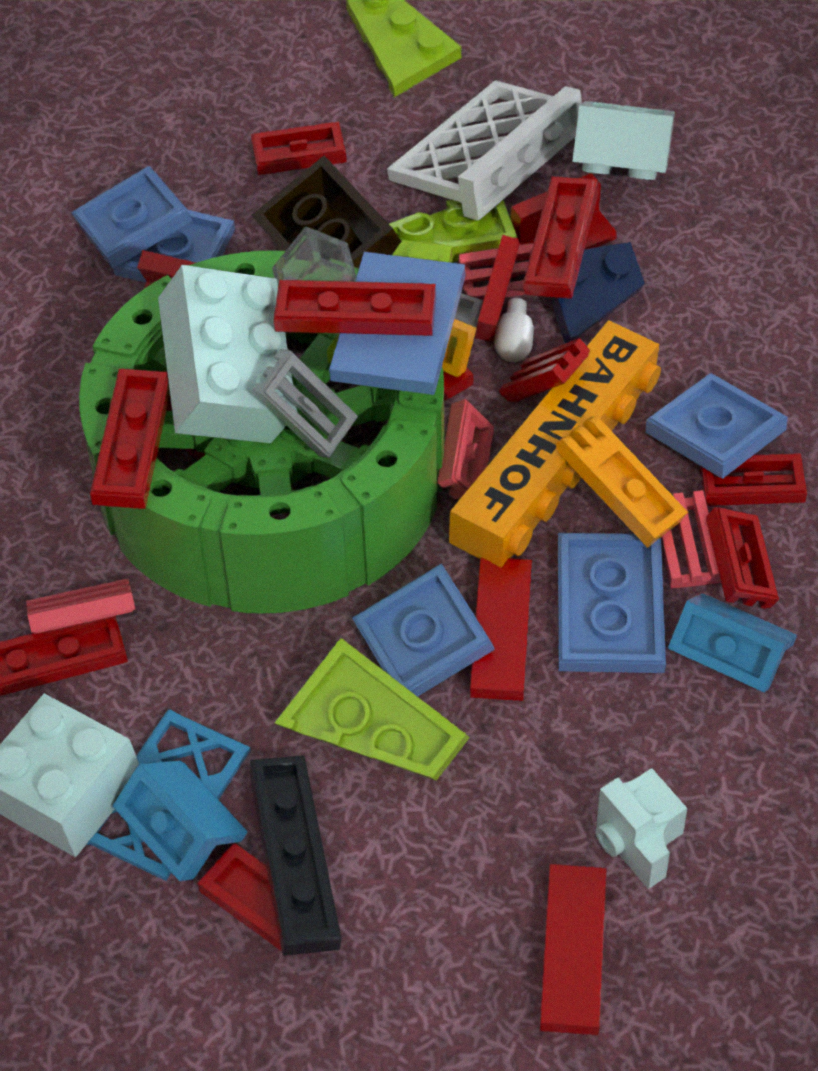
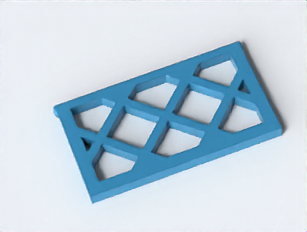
[86,709,250,881]

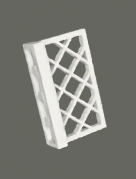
[387,81,582,221]

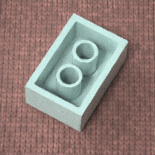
[158,265,297,443]

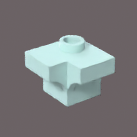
[595,768,687,889]

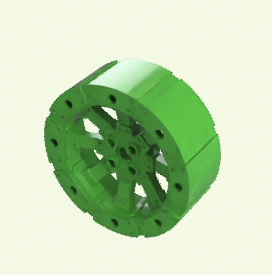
[79,251,445,613]

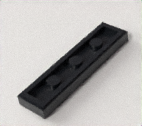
[249,755,342,956]

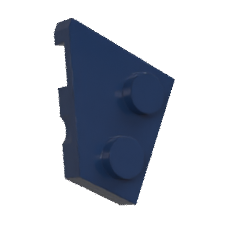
[550,242,645,343]

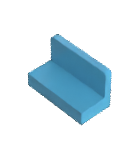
[668,593,797,693]
[113,760,247,881]

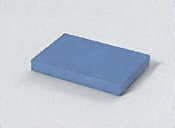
[329,252,465,395]
[558,533,666,673]

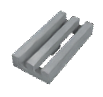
[251,349,358,458]

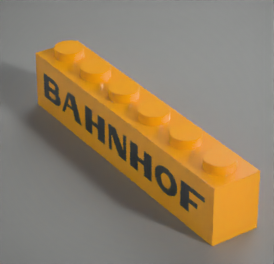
[449,320,661,567]

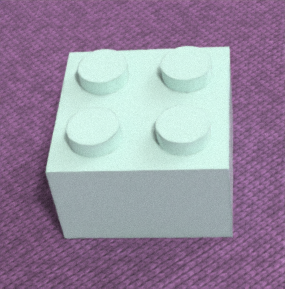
[572,101,675,180]
[0,693,139,857]

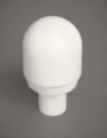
[494,298,534,362]

